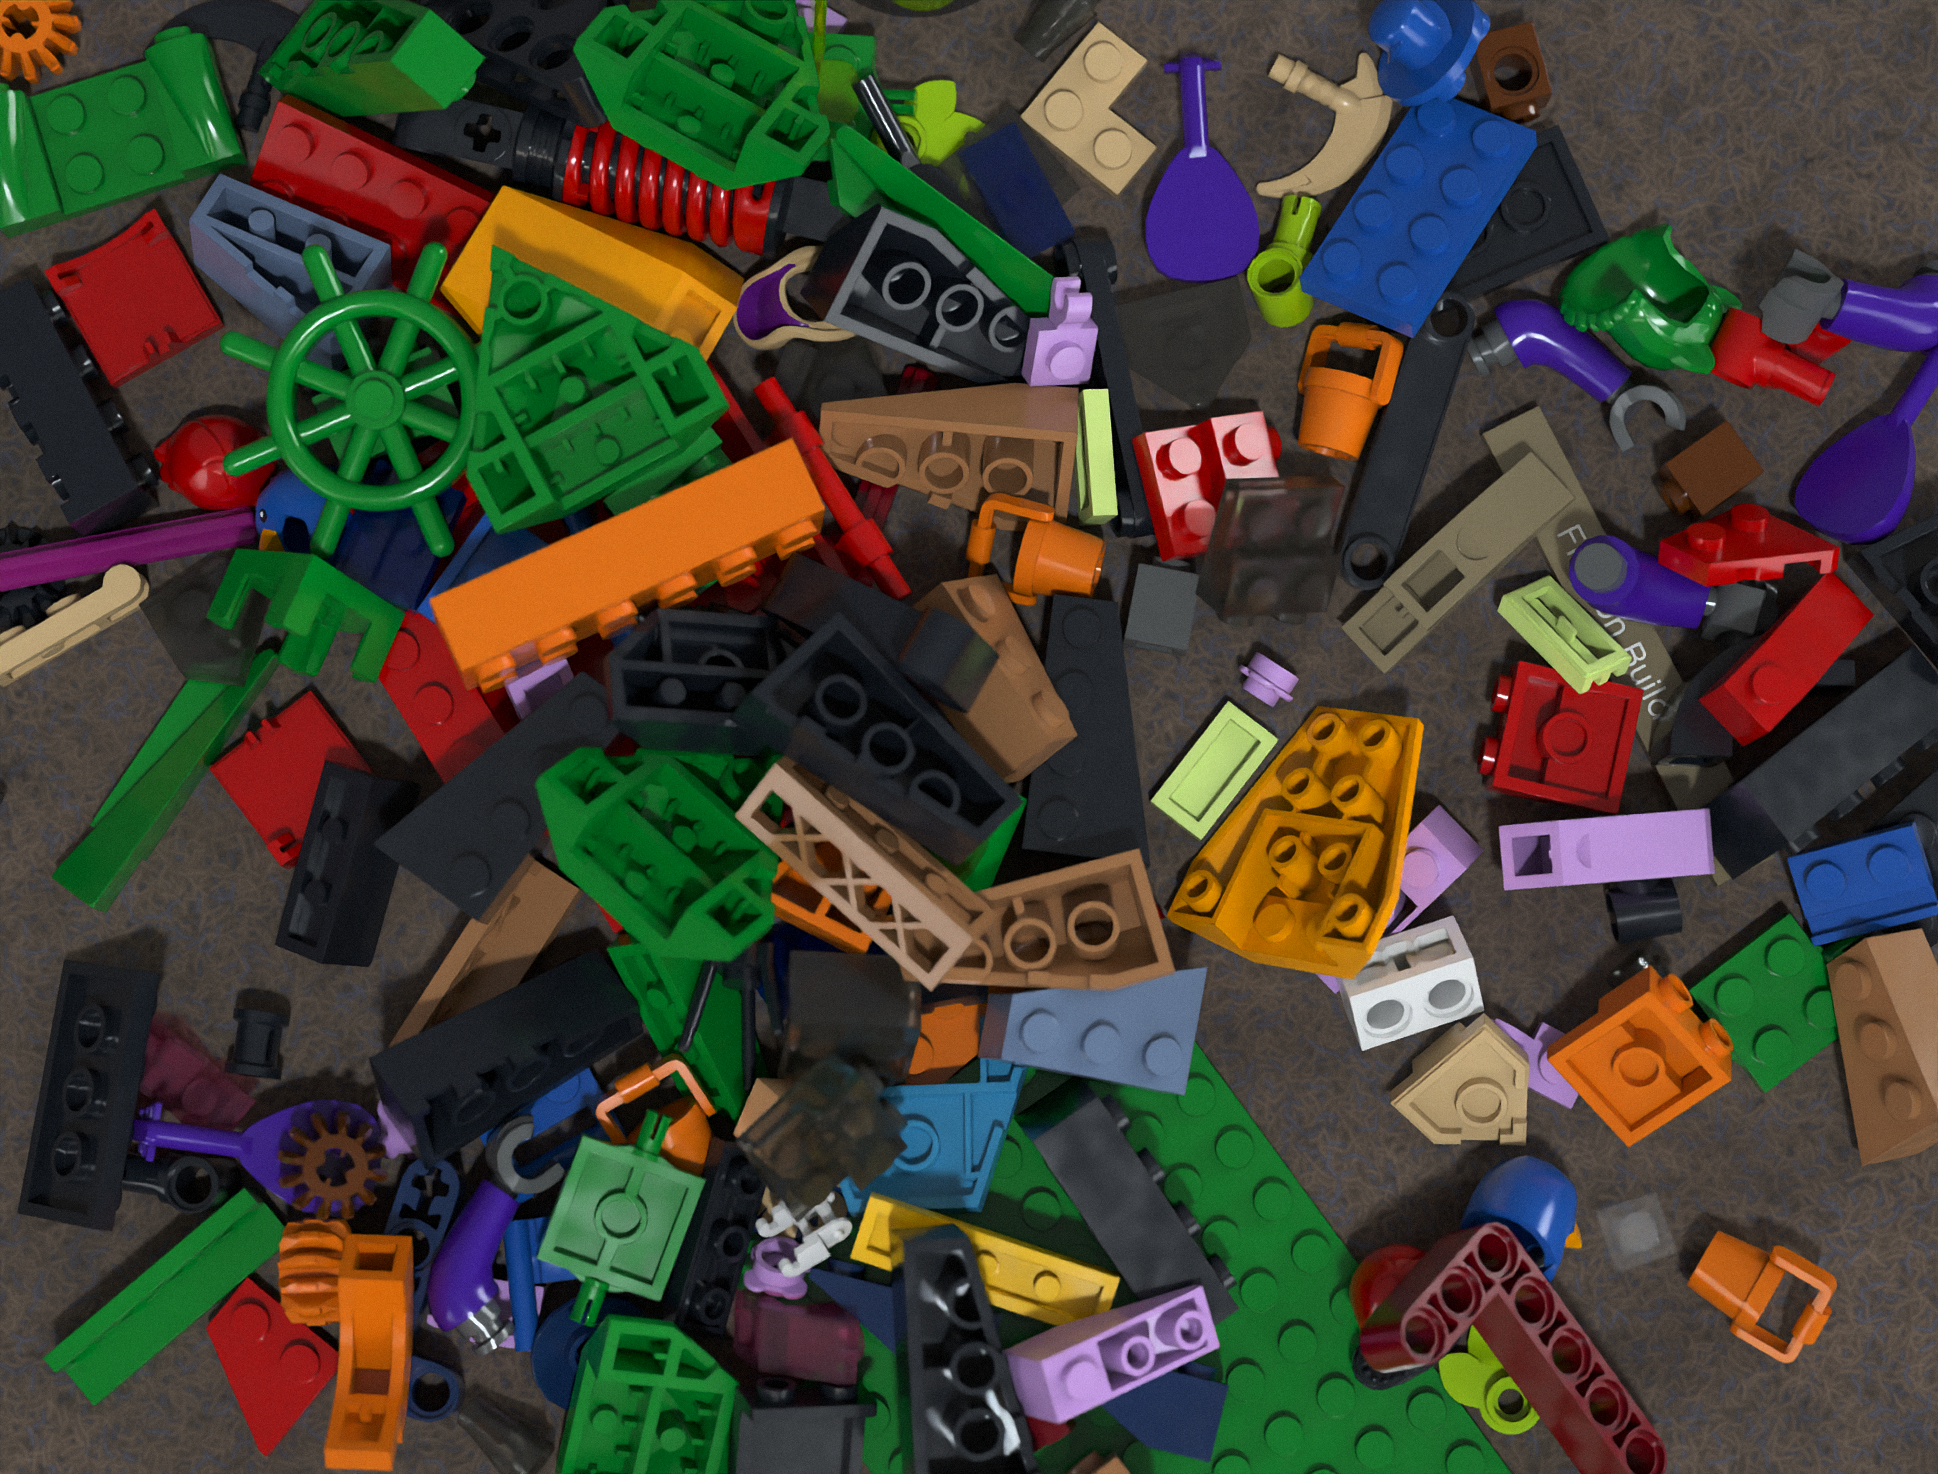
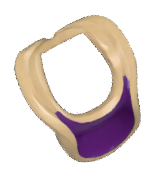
[733,246,857,350]

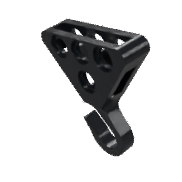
[426,0,630,128]

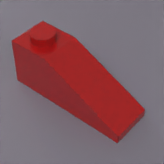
[1698,572,1874,746]

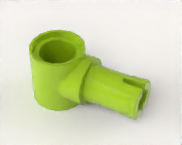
[1247,195,1322,328]

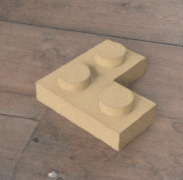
[1019,22,1157,199]

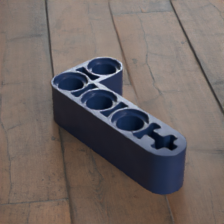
[383,1158,466,1422]

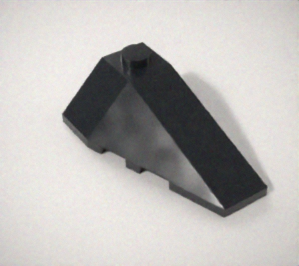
[800,203,1030,386]

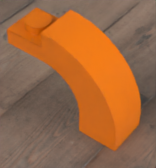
[324,1234,414,1471]

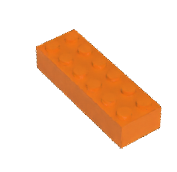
[429,438,825,693]

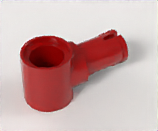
[1709,307,1836,407]

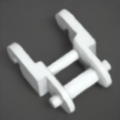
[755,1188,852,1277]

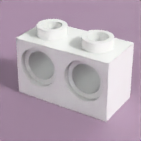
[1336,915,1484,1051]

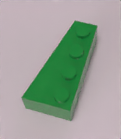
[258,0,485,117]

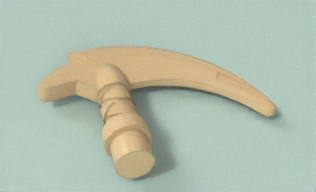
[1256,52,1392,199]

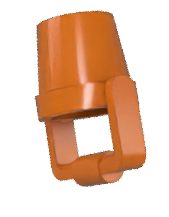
[1297,322,1404,461]
[965,493,1106,606]
[596,1054,717,1175]
[1687,1230,1837,1363]

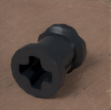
[224,1008,290,1080]

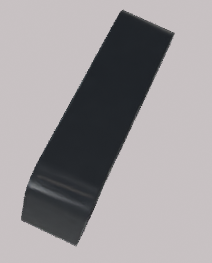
[760,553,1000,714]

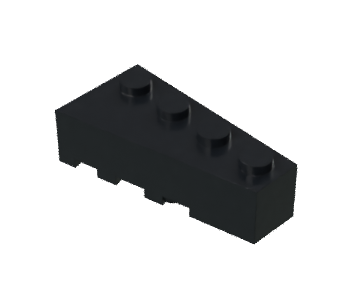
[1021,594,1150,870]
[1699,645,1938,880]
[368,948,644,1170]

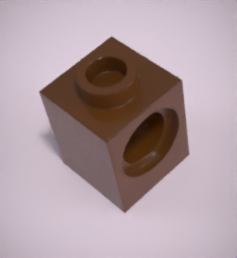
[1469,21,1553,125]
[1656,420,1764,524]

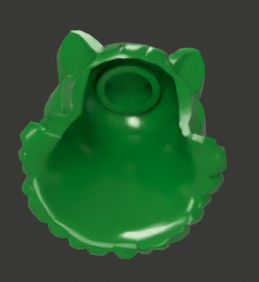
[1557,223,1742,375]

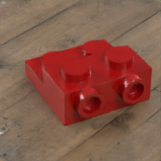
[1132,410,1297,562]
[1477,661,1644,816]

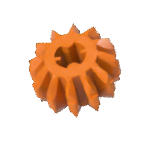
[0,0,82,84]
[277,1216,352,1326]

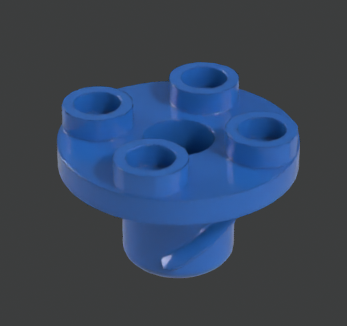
[1368,0,1491,106]

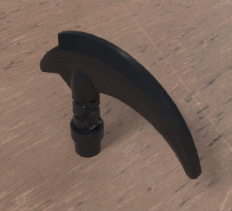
[143,0,300,133]

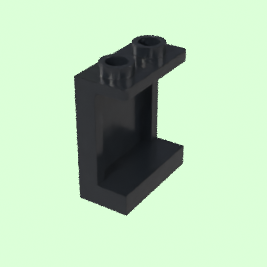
[729,1374,878,1474]

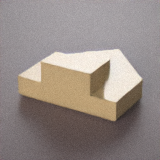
[1389,1013,1529,1146]

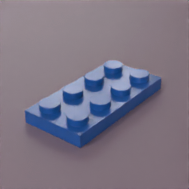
[1300,98,1537,338]

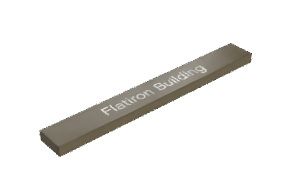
[1480,406,1774,887]

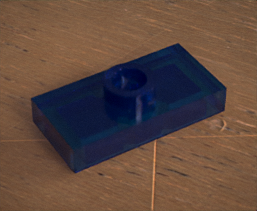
[957,122,1076,259]

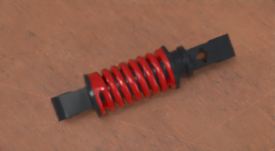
[391,99,851,262]

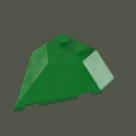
[573,0,830,191]
[466,244,730,535]
[535,747,785,961]
[556,1314,743,1474]

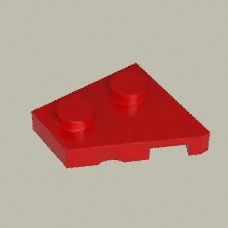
[1658,503,1840,587]
[206,1277,339,1457]

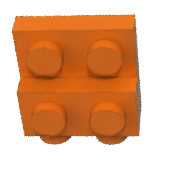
[1547,965,1734,1148]

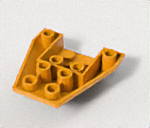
[439,185,744,361]
[1166,706,1424,980]

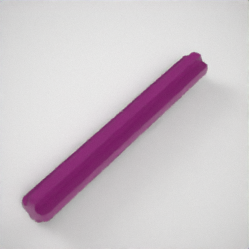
[0,507,258,592]

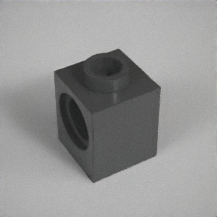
[1123,557,1202,657]

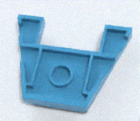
[789,1016,1029,1217]

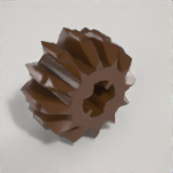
[276,1110,388,1221]

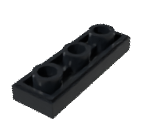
[660,1136,771,1338]

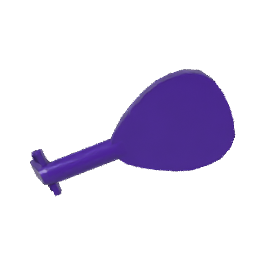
[1145,53,1259,283]
[1795,344,1938,545]
[133,1099,381,1217]

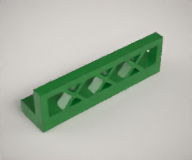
[43,1188,286,1406]

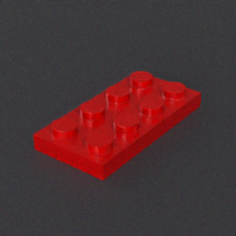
[249,94,496,320]

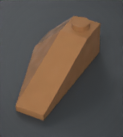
[819,383,1078,532]
[891,848,1175,991]

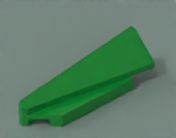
[827,120,1055,318]
[51,649,280,913]
[606,927,771,1127]

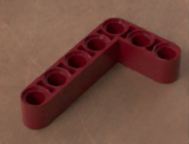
[1360,1222,1667,1474]

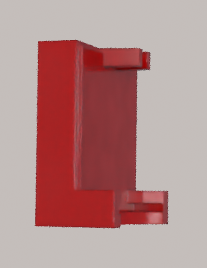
[44,208,225,389]
[209,690,376,870]

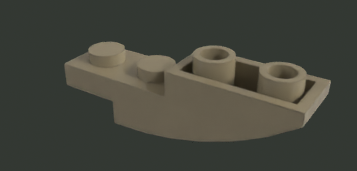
[1341,452,1576,674]

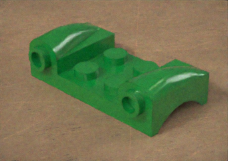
[0,26,249,239]

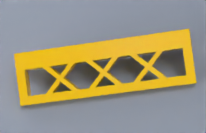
[850,1192,1121,1326]

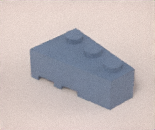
[189,174,393,372]
[978,966,1208,1095]

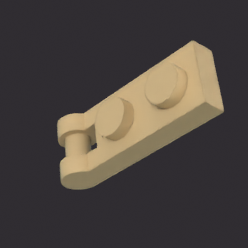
[0,564,152,687]

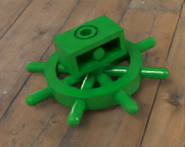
[219,242,481,559]

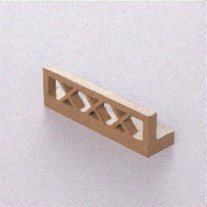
[735,756,999,991]
[388,860,584,1048]

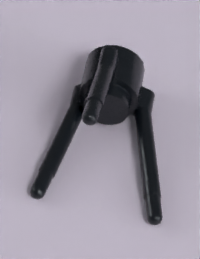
[678,932,785,1093]

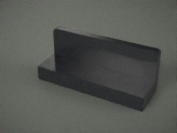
[275,760,420,967]

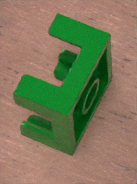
[206,549,405,683]

